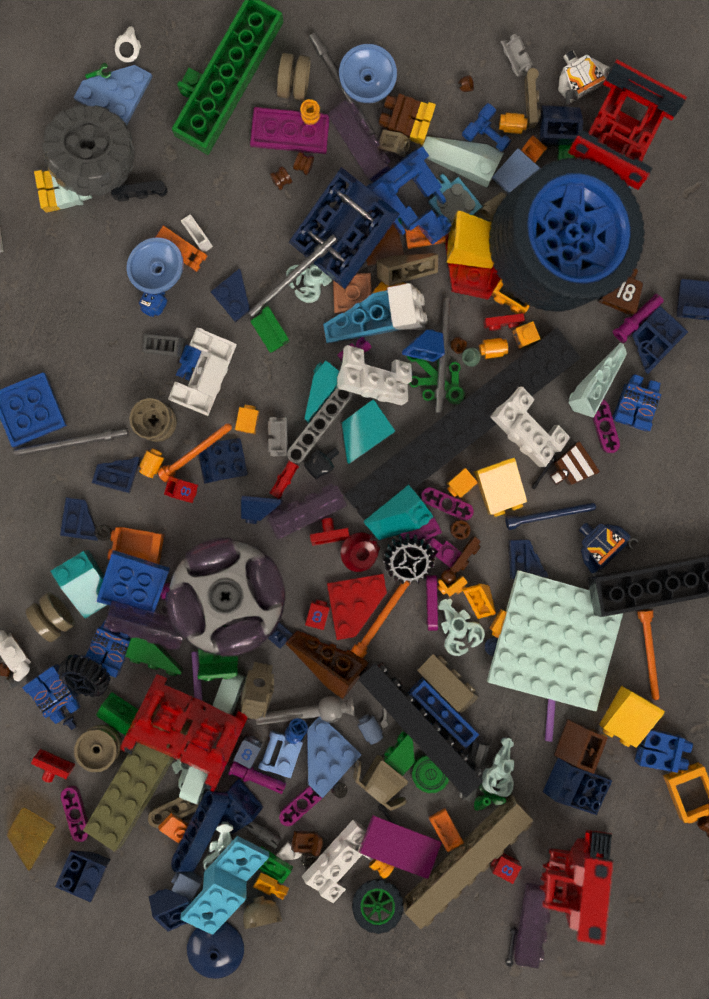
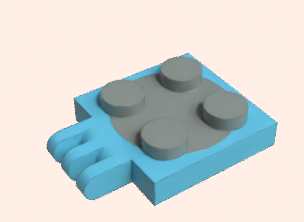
[428,173,483,224]

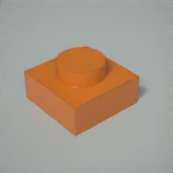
[521,136,547,163]

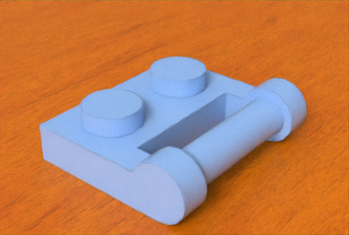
[258,731,303,778]

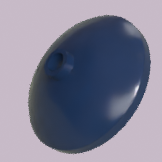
[187,922,244,979]

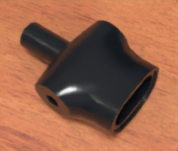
[304,447,339,480]

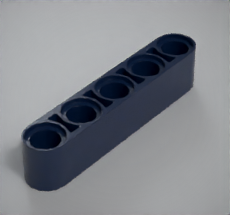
[171,791,229,872]

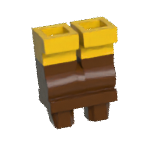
[378,94,436,145]

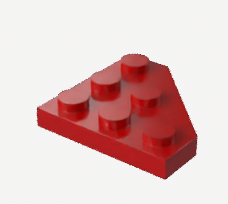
[327,574,387,640]

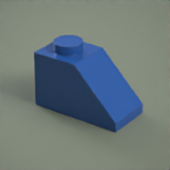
[402,329,445,362]

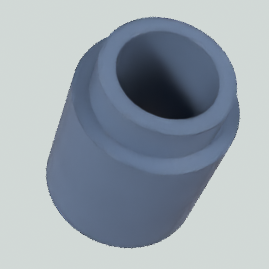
[357,714,384,745]

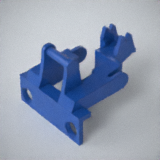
[366,146,452,245]

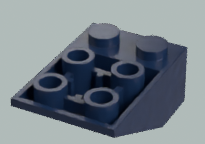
[543,758,612,815]

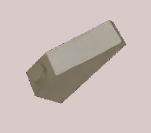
[377,253,438,286]

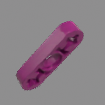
[592,400,620,453]
[421,488,474,520]
[426,575,438,631]
[61,785,89,842]
[279,785,322,826]

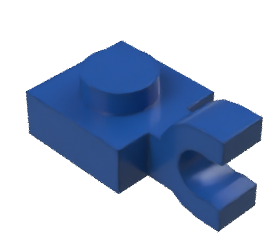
[176,345,202,381]

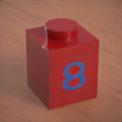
[164,476,198,503]
[305,599,330,630]
[490,853,522,884]

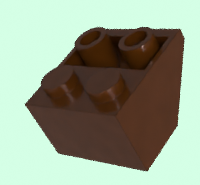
[554,719,608,774]

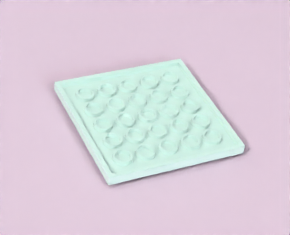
[487,570,623,711]

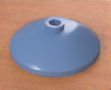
[339,44,397,103]
[127,238,184,294]

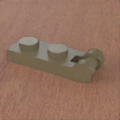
[524,68,541,129]

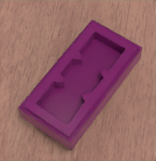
[400,515,442,549]

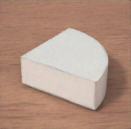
[276,840,303,861]

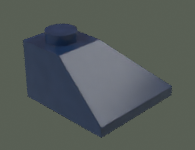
[241,496,283,524]
[149,889,191,932]

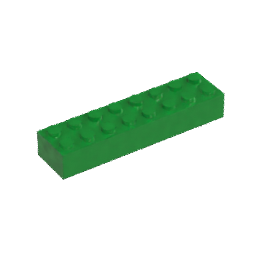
[172,0,284,155]

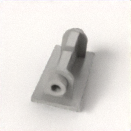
[501,34,533,77]
[267,417,288,457]

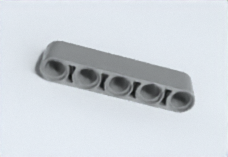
[287,388,352,463]

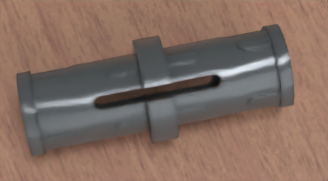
[243,820,281,849]

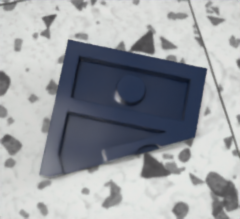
[211,269,250,323]
[92,457,140,494]
[60,497,98,541]
[509,539,548,579]

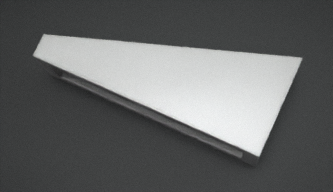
[181,214,213,253]

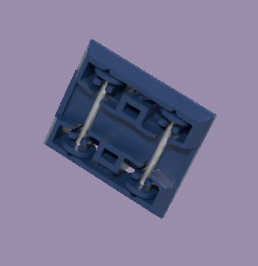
[288,167,400,289]

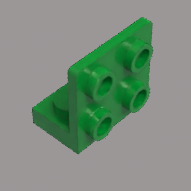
[197,647,238,681]

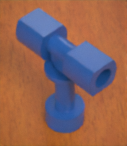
[462,103,512,152]

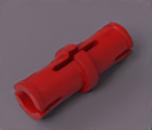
[269,461,299,499]

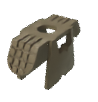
[241,662,274,719]
[353,755,408,811]

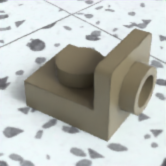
[377,129,411,158]

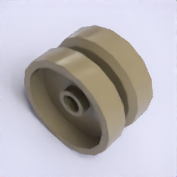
[277,53,311,101]
[26,592,75,643]
[74,724,122,772]

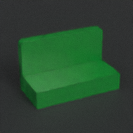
[251,307,290,353]
[96,692,138,736]

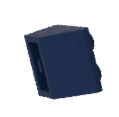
[540,105,583,146]
[55,850,111,902]

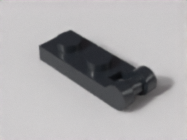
[111,180,168,202]

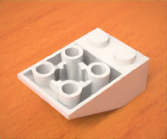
[387,283,428,330]

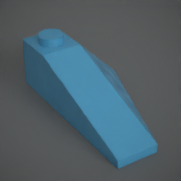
[323,290,402,343]

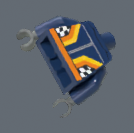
[579,523,639,576]

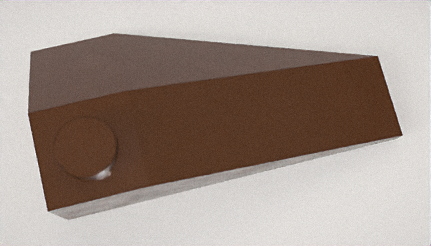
[286,631,369,699]

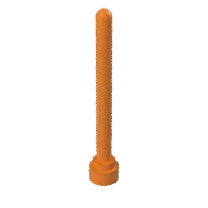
[158,424,232,483]
[351,581,409,659]
[637,609,659,700]

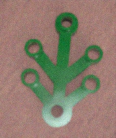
[407,356,465,404]

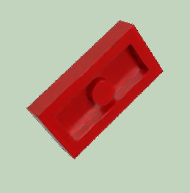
[483,313,525,331]

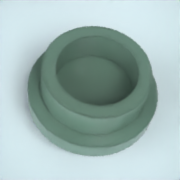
[462,347,481,367]

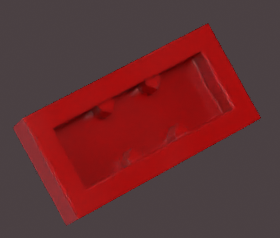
[310,518,349,546]
[31,749,75,783]

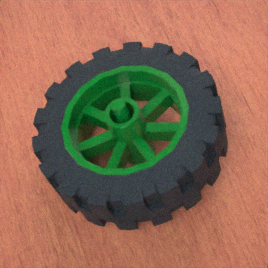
[352,879,403,934]

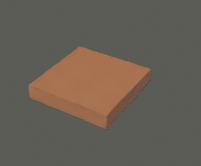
[333,273,372,314]

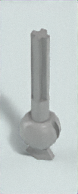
[256,696,355,725]

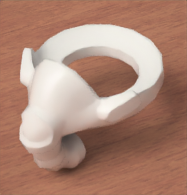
[115,26,141,63]

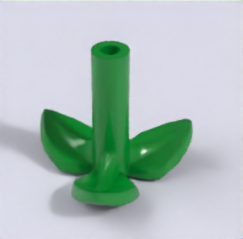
[474,784,506,811]

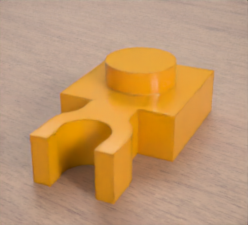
[253,873,289,900]

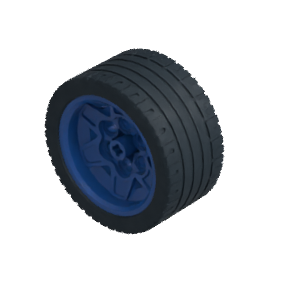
[489,158,645,312]

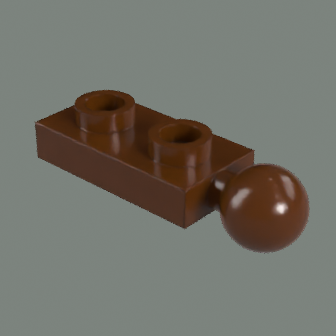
[441,536,481,585]

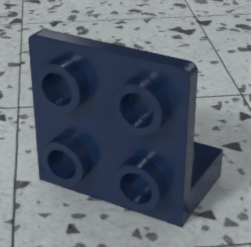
[676,279,709,321]
[198,438,248,484]
[219,779,264,835]

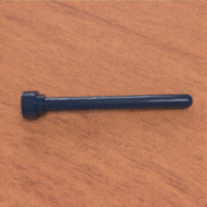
[505,503,596,530]

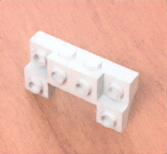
[168,328,237,416]
[337,345,412,406]
[491,387,570,467]
[302,820,373,903]

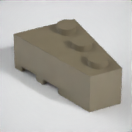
[417,654,479,713]

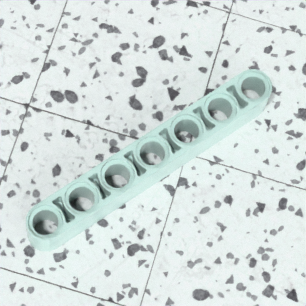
[179,674,246,805]

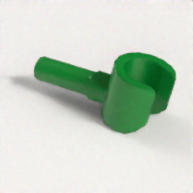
[85,63,111,79]

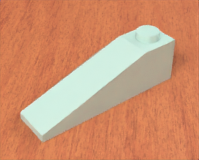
[423,136,504,188]
[569,343,627,418]

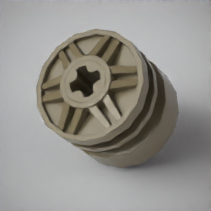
[129,398,177,442]

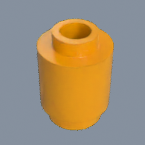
[499,112,528,134]
[479,338,508,359]
[139,448,164,478]

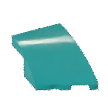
[342,399,395,464]

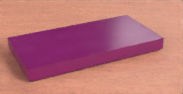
[250,107,330,154]
[359,815,442,879]

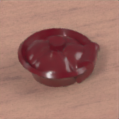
[341,532,380,572]

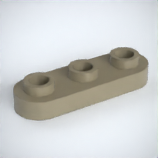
[148,797,202,828]

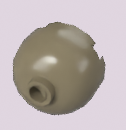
[243,896,282,930]

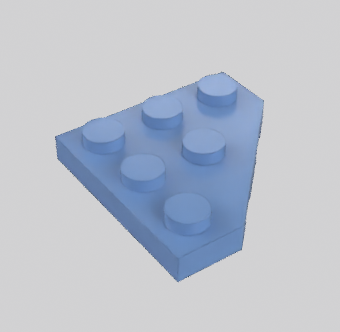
[74,65,153,126]
[307,717,361,798]

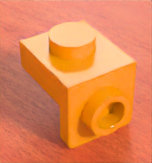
[437,575,468,597]

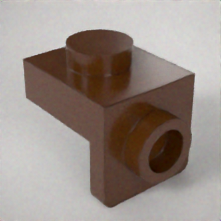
[291,831,323,856]

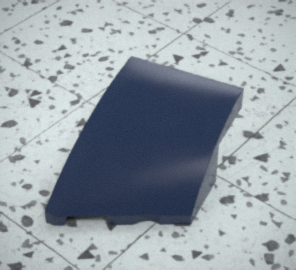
[632,306,688,374]

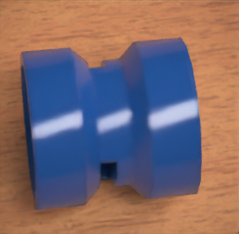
[284,718,308,744]

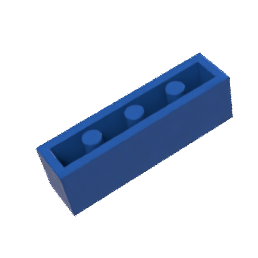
[410,677,479,748]

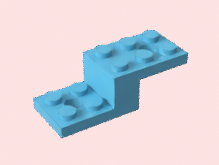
[181,836,269,935]

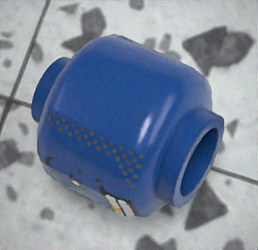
[139,292,168,317]

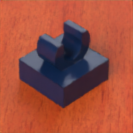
[266,622,293,649]

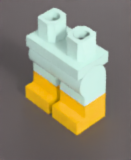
[34,170,92,213]

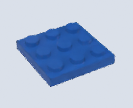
[0,372,67,447]
[96,550,170,619]

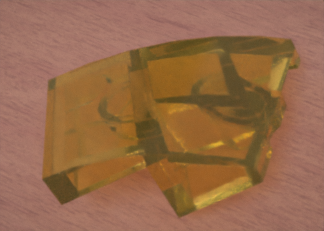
[7,807,56,871]

